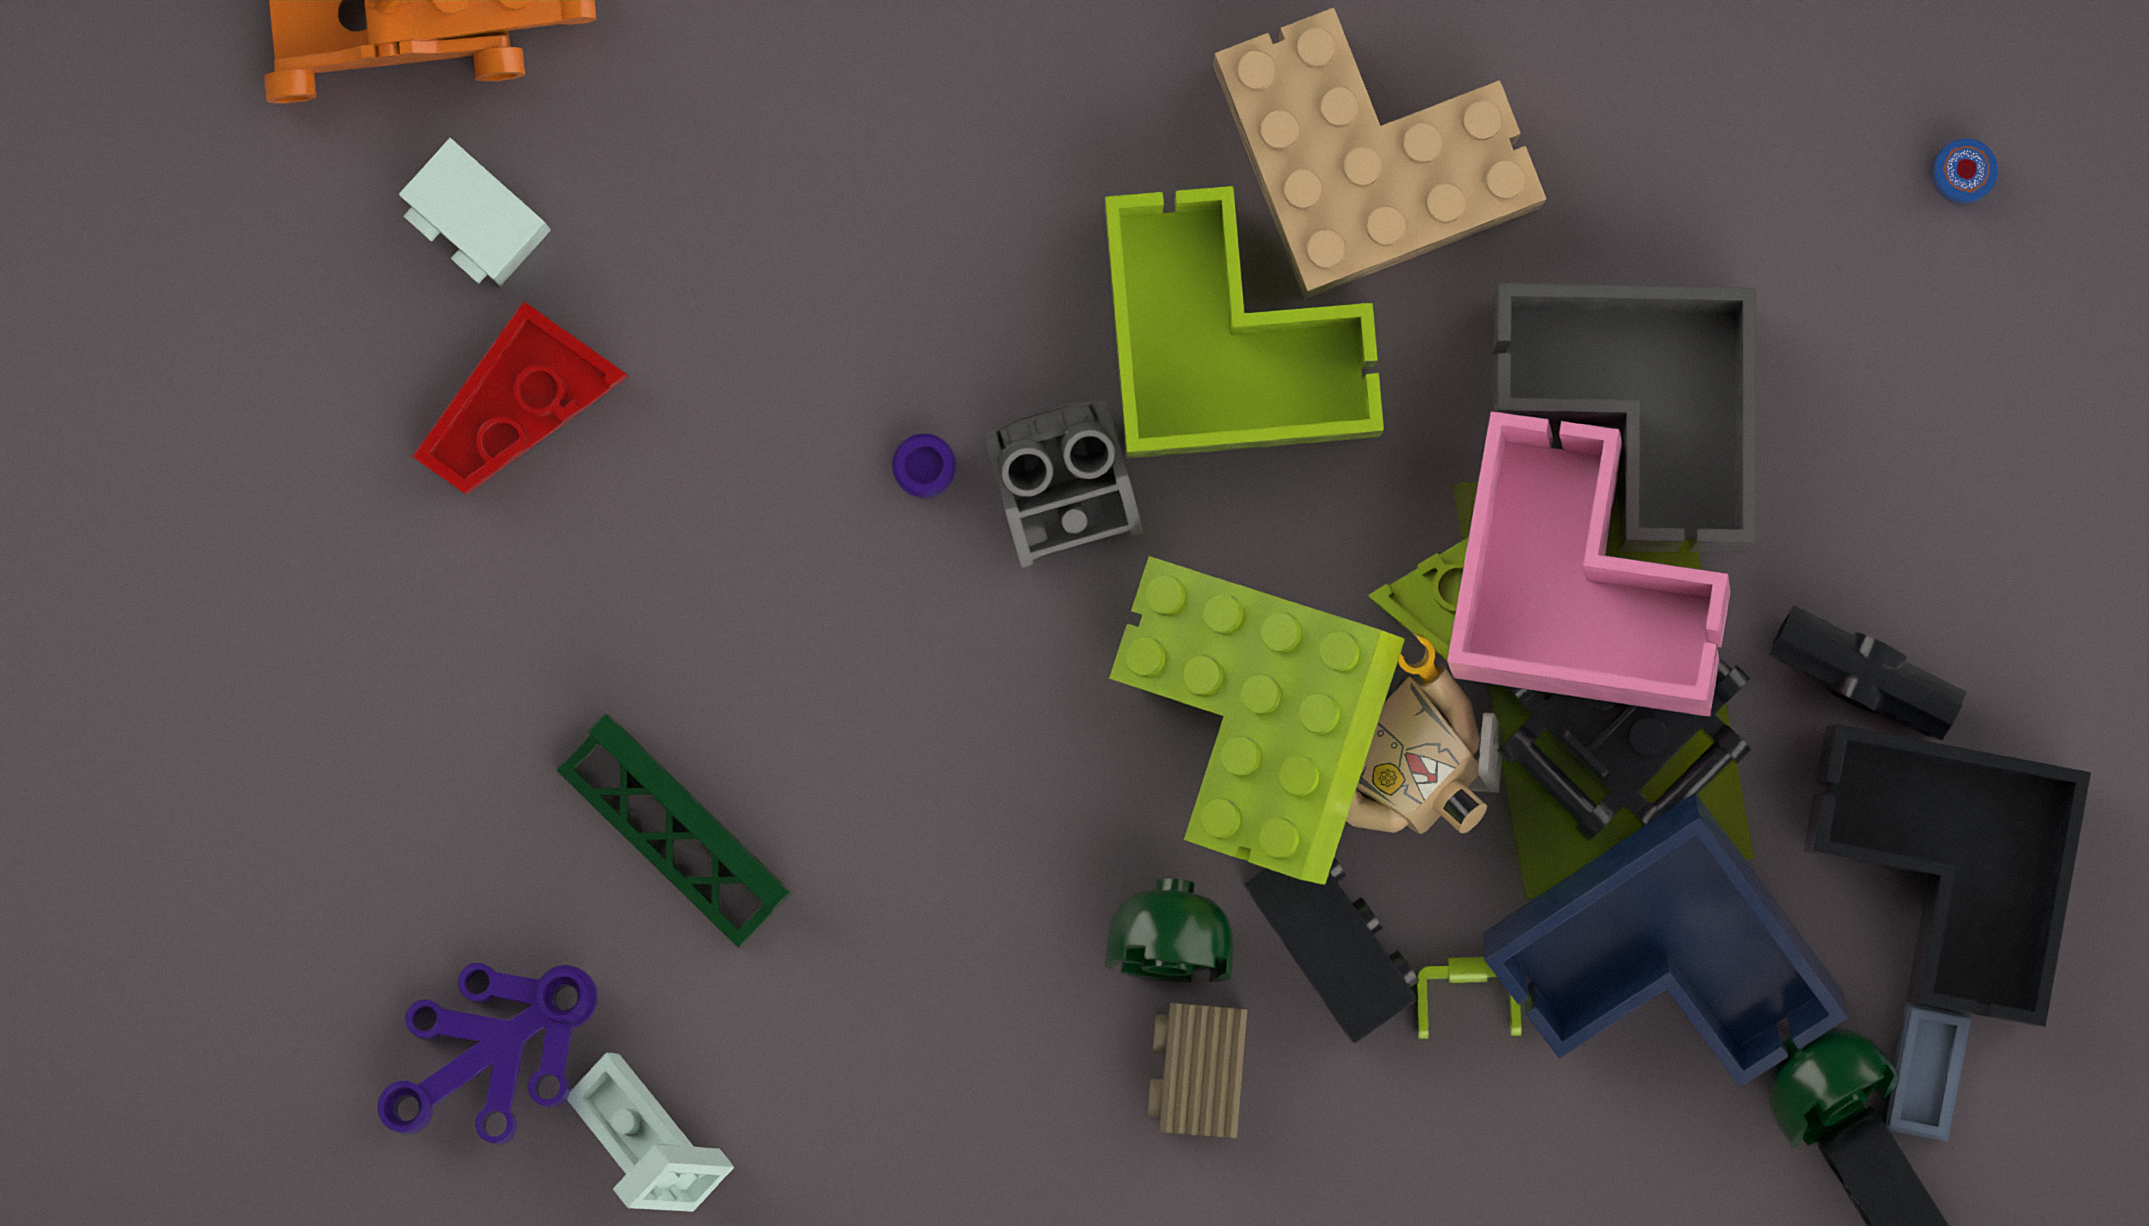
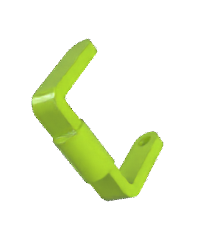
[1416,956,1521,1039]

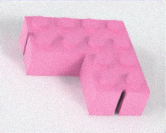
[1447,411,1731,717]

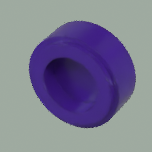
[892,434,956,499]

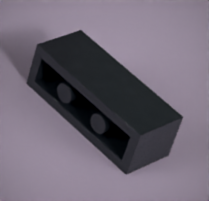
[1243,857,1419,1044]

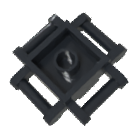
[1497,656,1751,841]

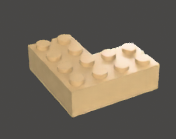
[1213,8,1547,300]

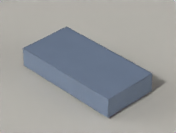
[1883,1003,1972,1142]

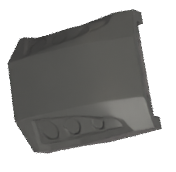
[983,401,1144,568]

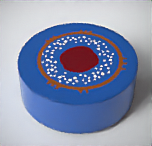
[1931,138,1998,204]

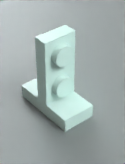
[567,1053,734,1212]

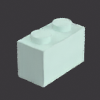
[399,138,551,286]

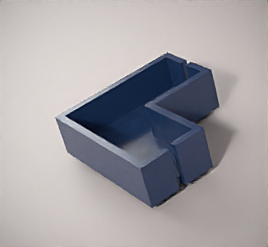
[1483,792,1848,1088]

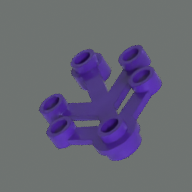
[377,963,598,1145]

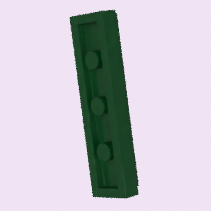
[556,713,793,948]

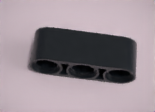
[1816,1106,1949,1226]

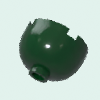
[1104,878,1233,983]
[1767,1028,1899,1148]

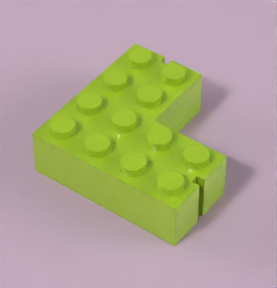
[1105,186,1384,459]
[1109,556,1405,885]

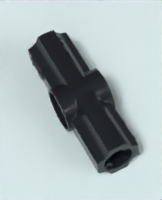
[1768,606,1967,741]

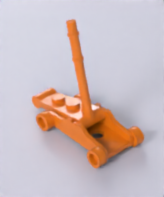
[264,0,597,104]

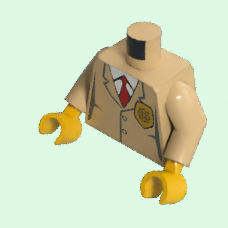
[1346,633,1487,834]

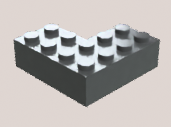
[1492,283,1756,554]

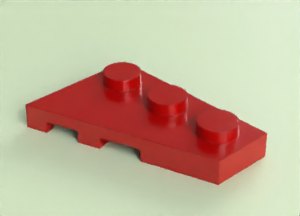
[412,301,629,495]

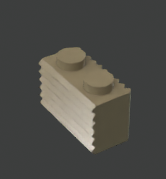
[1147,1002,1247,1138]

